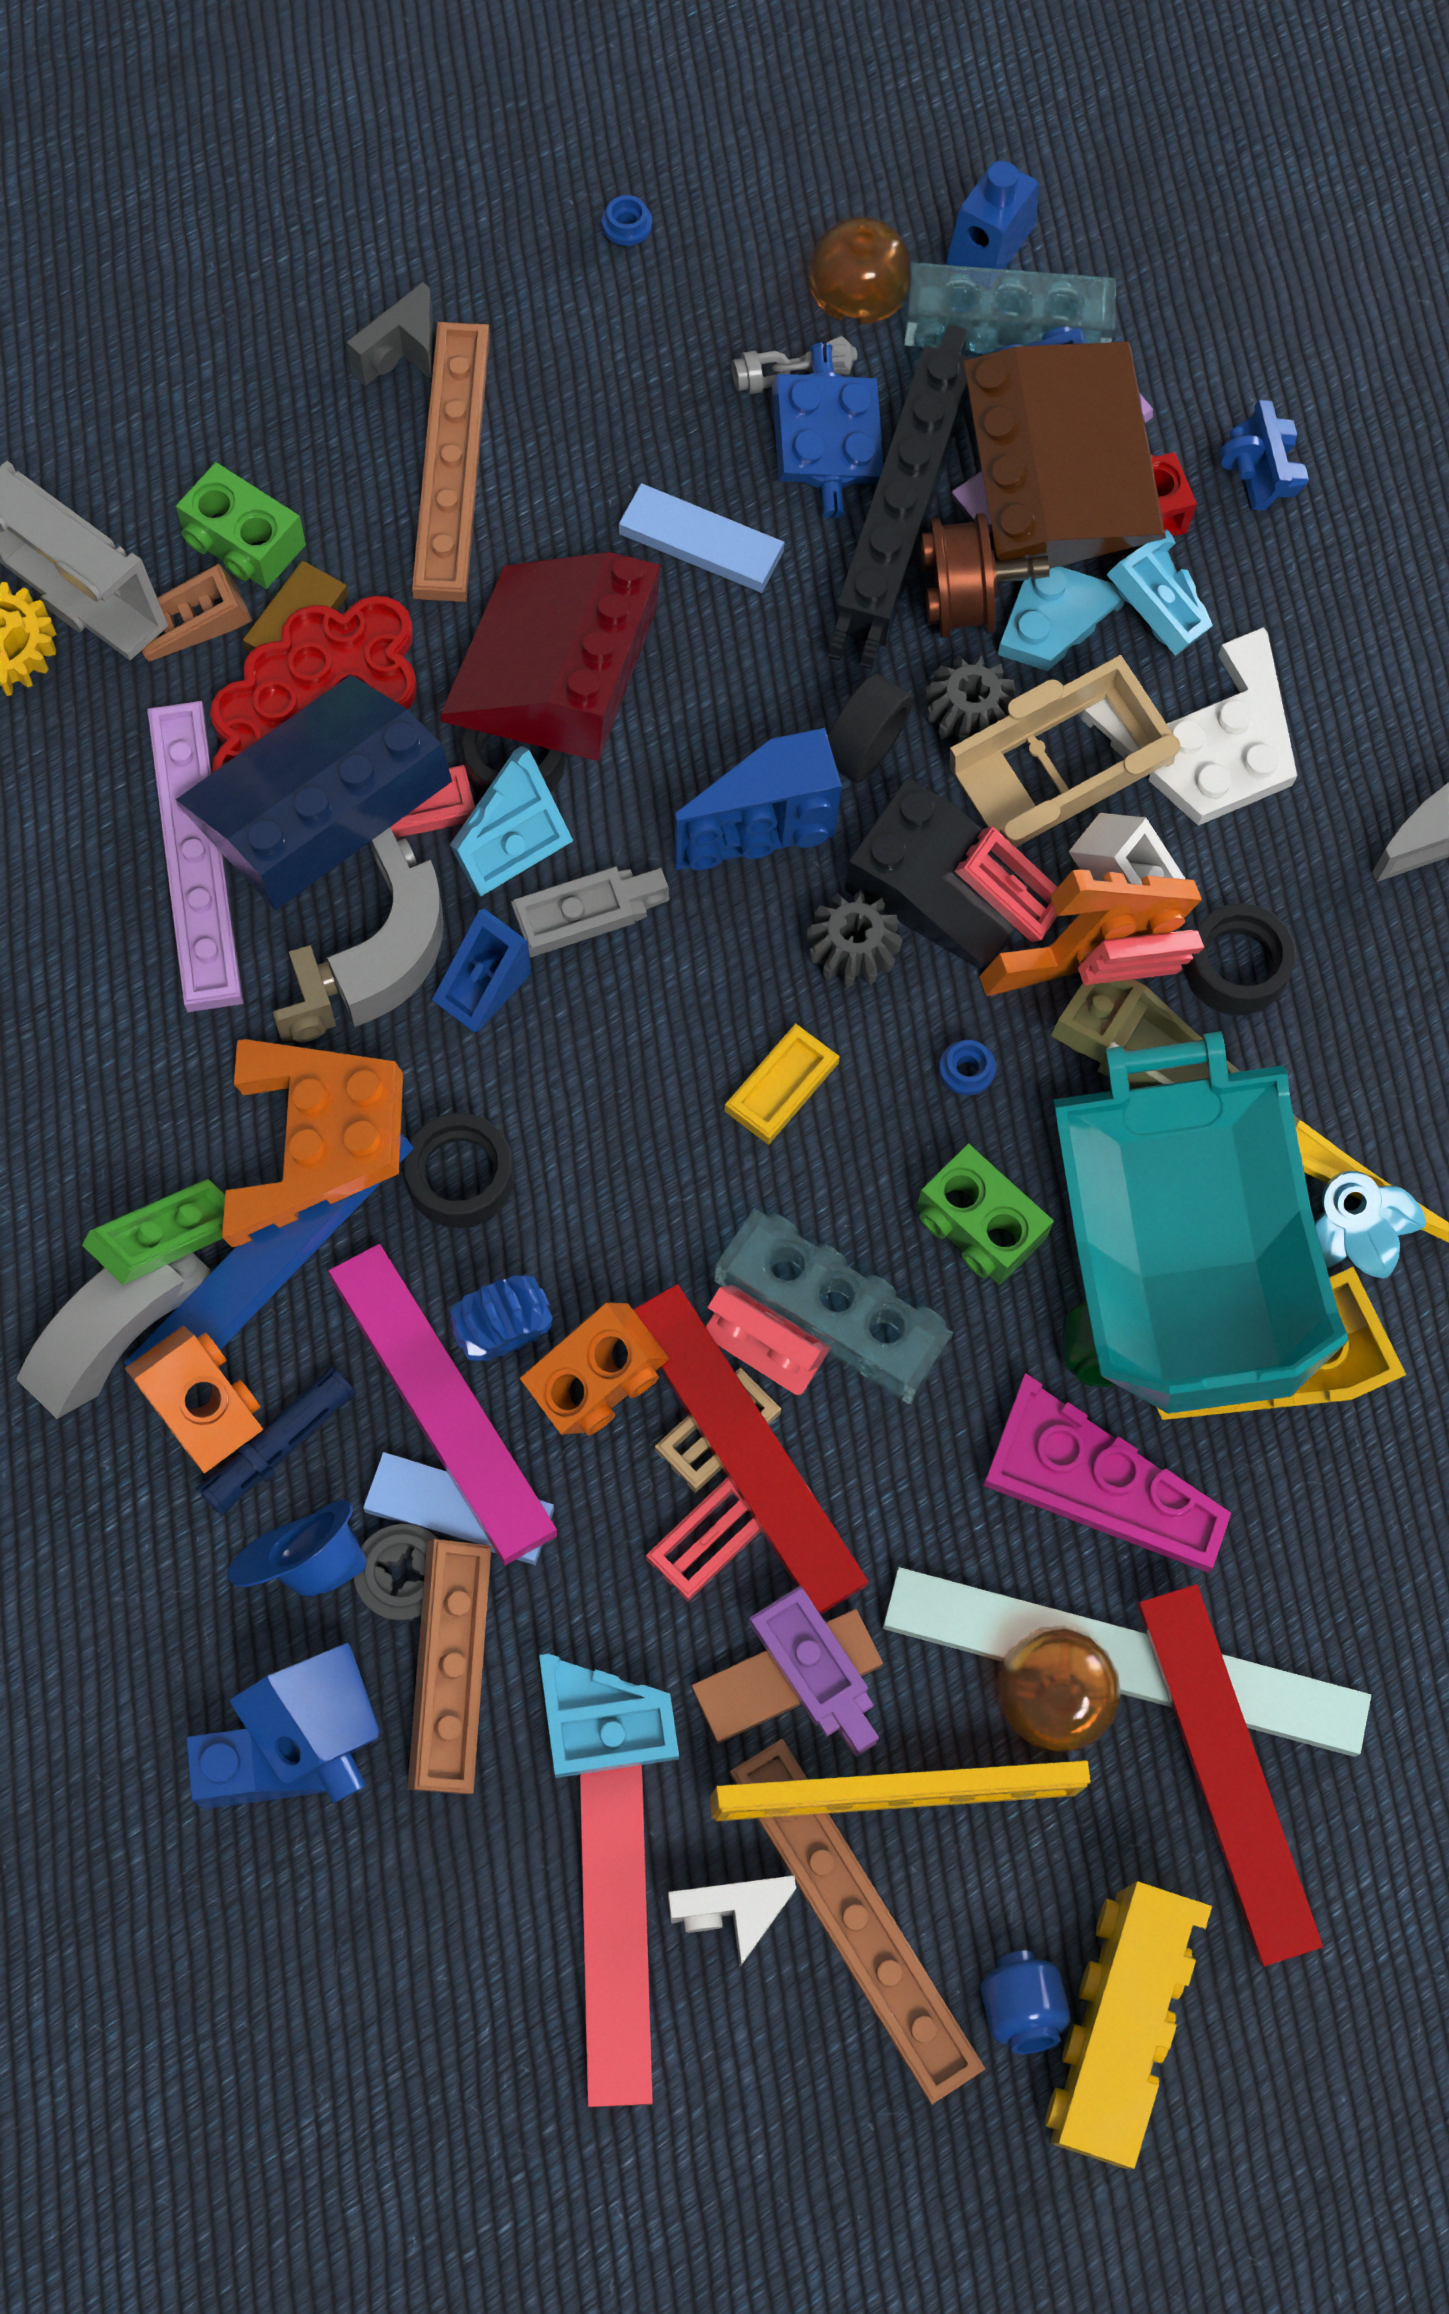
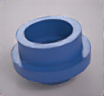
[602,195,652,246]
[939,1040,996,1095]

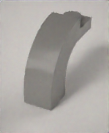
[327,827,444,1027]
[16,1253,212,1419]

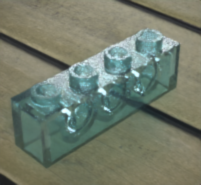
[904,262,1116,354]
[715,1208,953,1405]

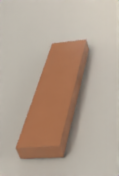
[407,1539,491,1794]

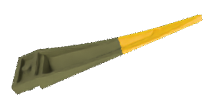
[1051,979,1449,1243]

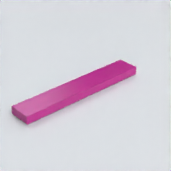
[328,1244,557,1566]

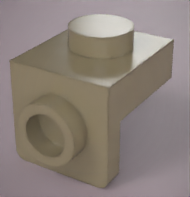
[273,945,338,1042]

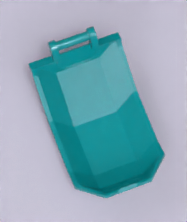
[1054,1031,1348,1414]

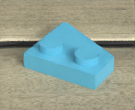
[998,566,1125,671]
[450,746,573,896]

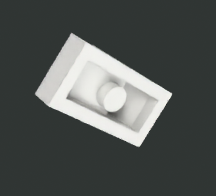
[668,1876,796,1966]

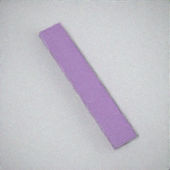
[148,701,243,1012]

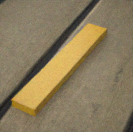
[710,1761,1091,1821]

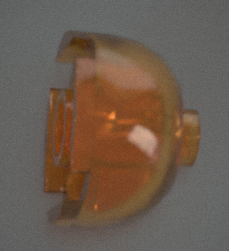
[810,217,911,324]
[997,1626,1121,1753]

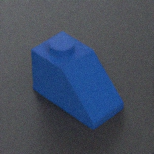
[187,1728,327,1810]

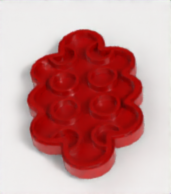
[210,596,417,772]

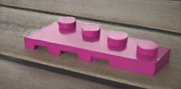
[983,1373,1231,1573]

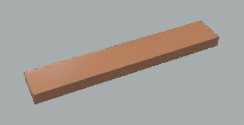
[412,322,490,602]
[730,1739,985,2105]

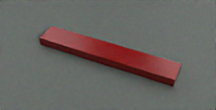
[633,1284,869,1615]
[1137,1584,1323,1967]

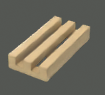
[655,1367,781,1493]

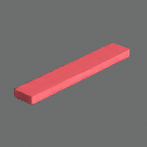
[580,1765,653,2107]

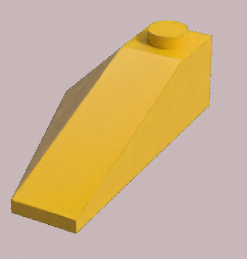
[1156,1267,1406,1420]

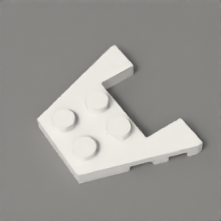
[1078,627,1297,826]

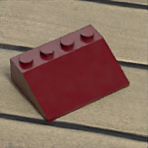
[441,552,661,761]

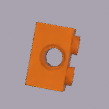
[124,1325,263,1474]

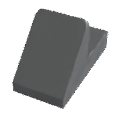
[346,282,434,386]

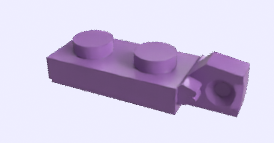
[748,1586,879,1757]

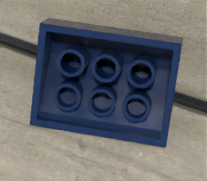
[175,675,452,911]

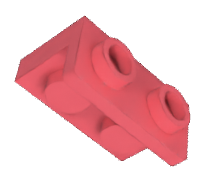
[706,1285,832,1395]

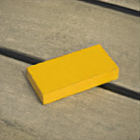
[724,1023,840,1145]

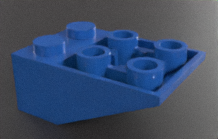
[674,728,842,871]

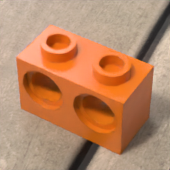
[520,1303,670,1436]

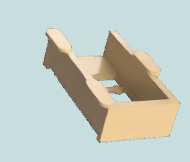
[950,655,1180,848]

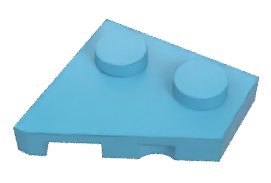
[1107,530,1213,656]
[539,1654,679,1778]

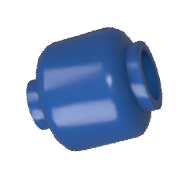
[981,1951,1071,2054]

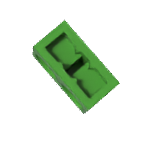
[176,462,306,589]
[916,1143,1054,1285]

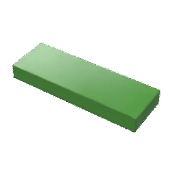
[82,1179,225,1285]

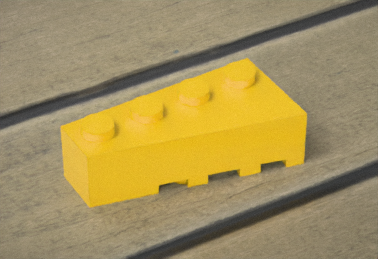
[1045,1881,1212,2169]

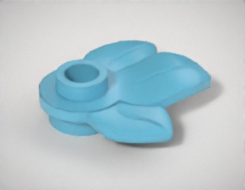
[1315,1171,1426,1279]

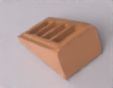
[142,564,252,662]

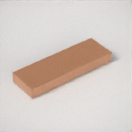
[691,1608,883,1744]

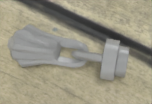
[731,336,857,395]

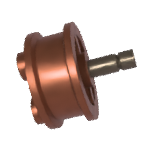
[920,513,1050,638]

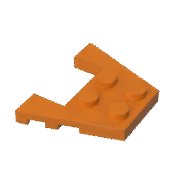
[979,869,1202,996]
[222,1039,403,1247]

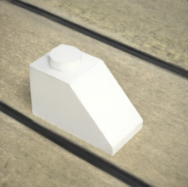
[1069,813,1185,885]

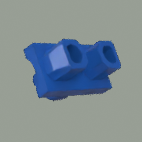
[1219,400,1309,511]

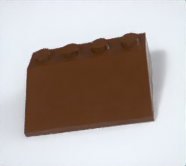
[964,341,1166,569]

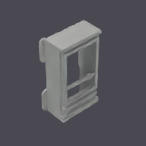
[0,461,168,660]

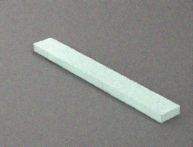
[883,1567,1371,1757]

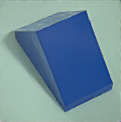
[432,909,531,1033]

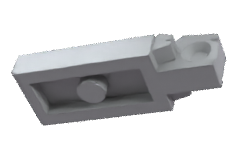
[511,866,670,958]

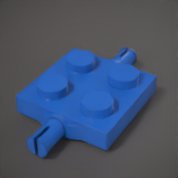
[772,342,884,519]

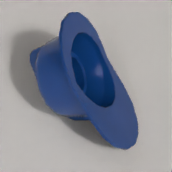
[227,1499,367,1597]

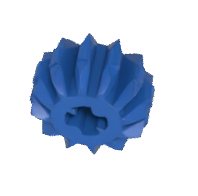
[450,1275,553,1361]

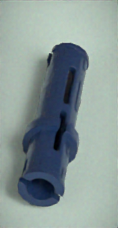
[196,1367,356,1516]

